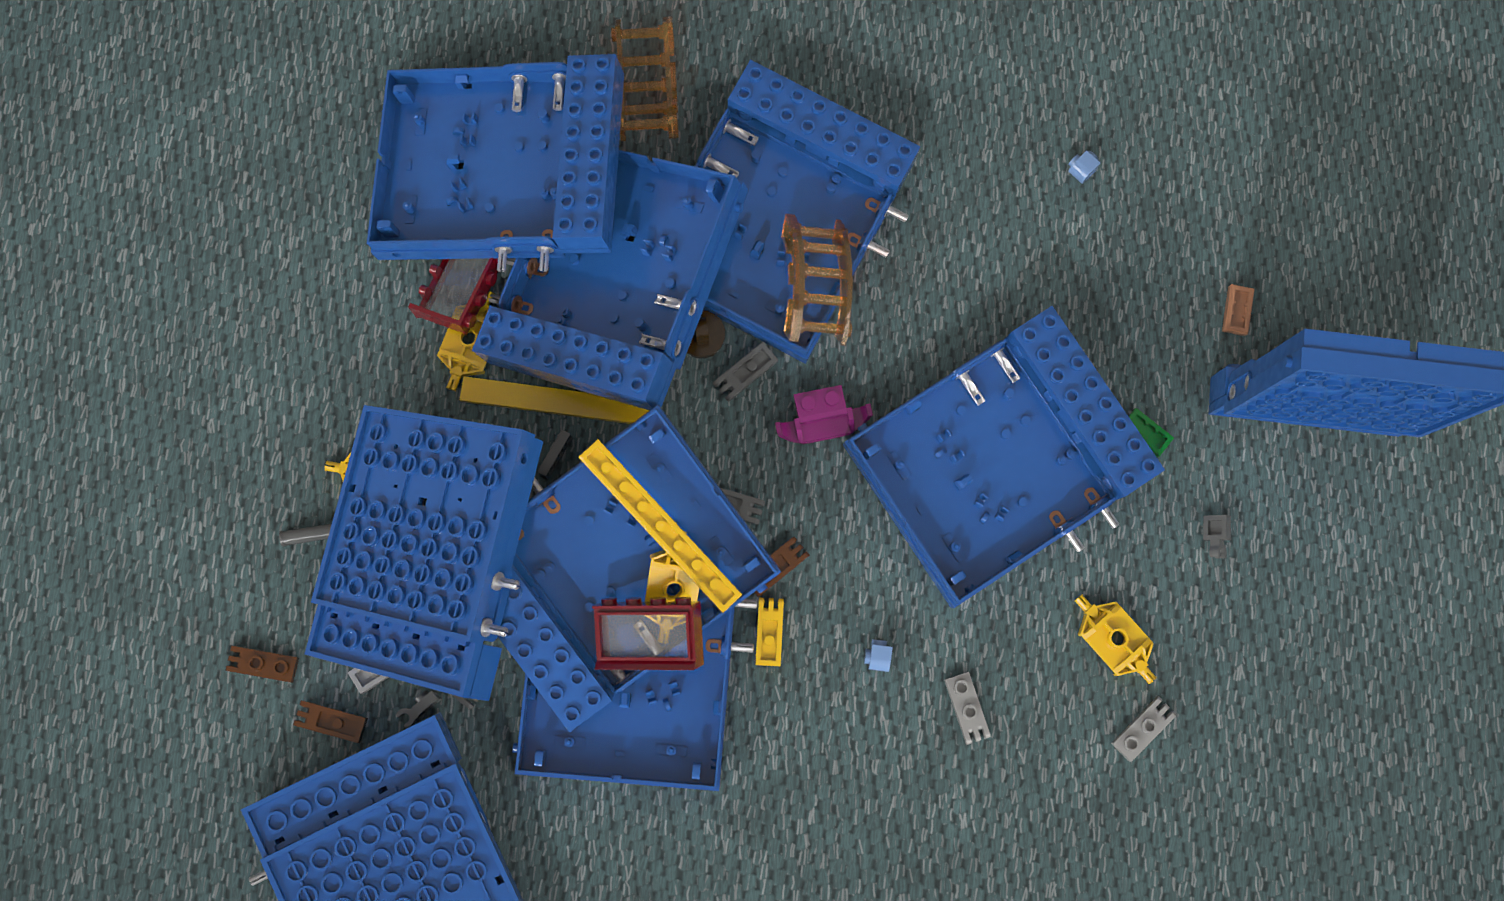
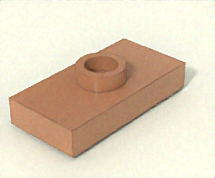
[1222,284,1254,336]

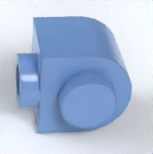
[1068,150,1100,184]
[864,639,892,672]

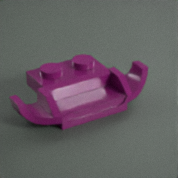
[775,385,873,445]

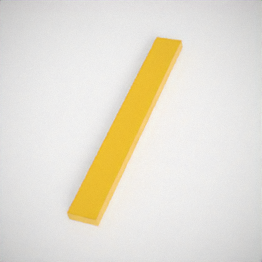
[460,376,649,424]
[578,439,742,613]

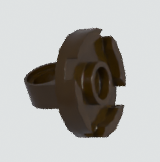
[687,311,725,359]

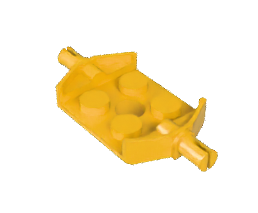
[437,291,494,392]
[644,531,699,643]
[1074,594,1157,684]

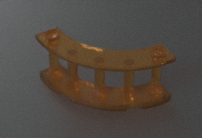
[611,16,678,141]
[781,214,853,346]

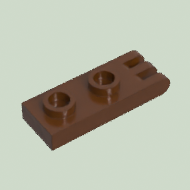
[754,536,810,598]
[225,646,299,683]
[293,700,368,743]

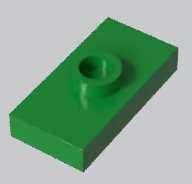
[1128,408,1174,458]

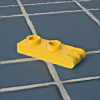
[755,597,784,667]

